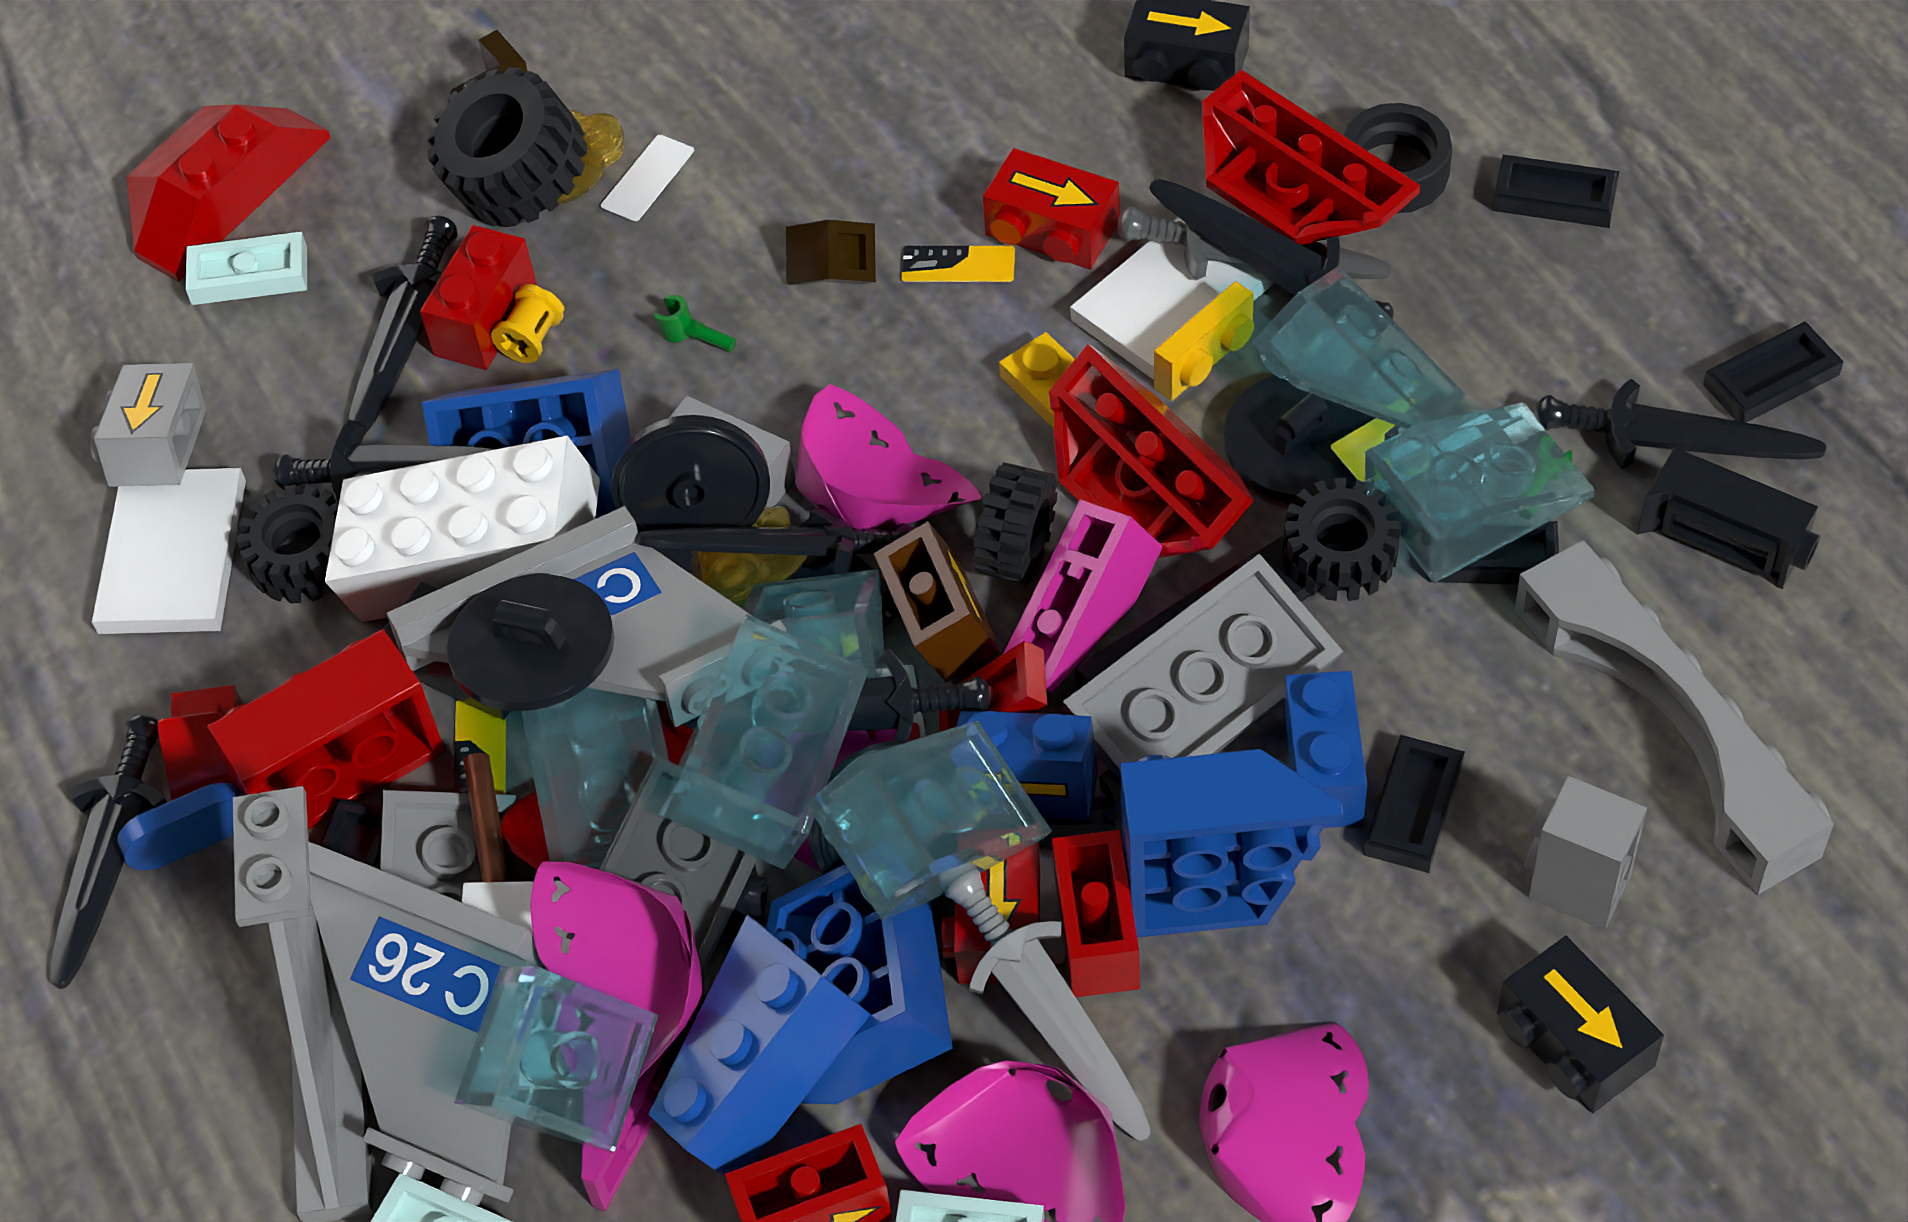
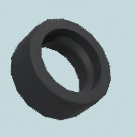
[1343,103,1452,213]

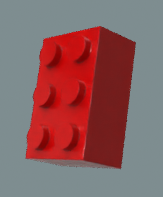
[207,629,446,830]

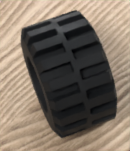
[427,67,587,227]

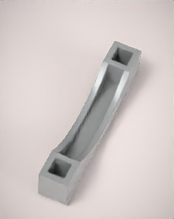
[1514,540,1834,895]

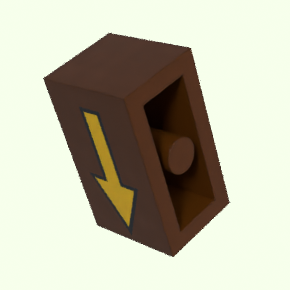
[874,521,1001,682]

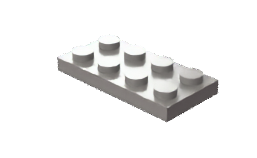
[1059,554,1343,782]

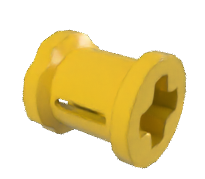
[491,284,565,364]

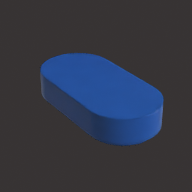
[118,783,244,870]

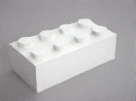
[325,436,600,622]

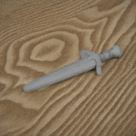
[944,867,1150,1141]

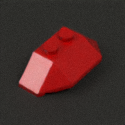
[1202,69,1420,245]
[127,104,331,282]
[1049,344,1254,559]

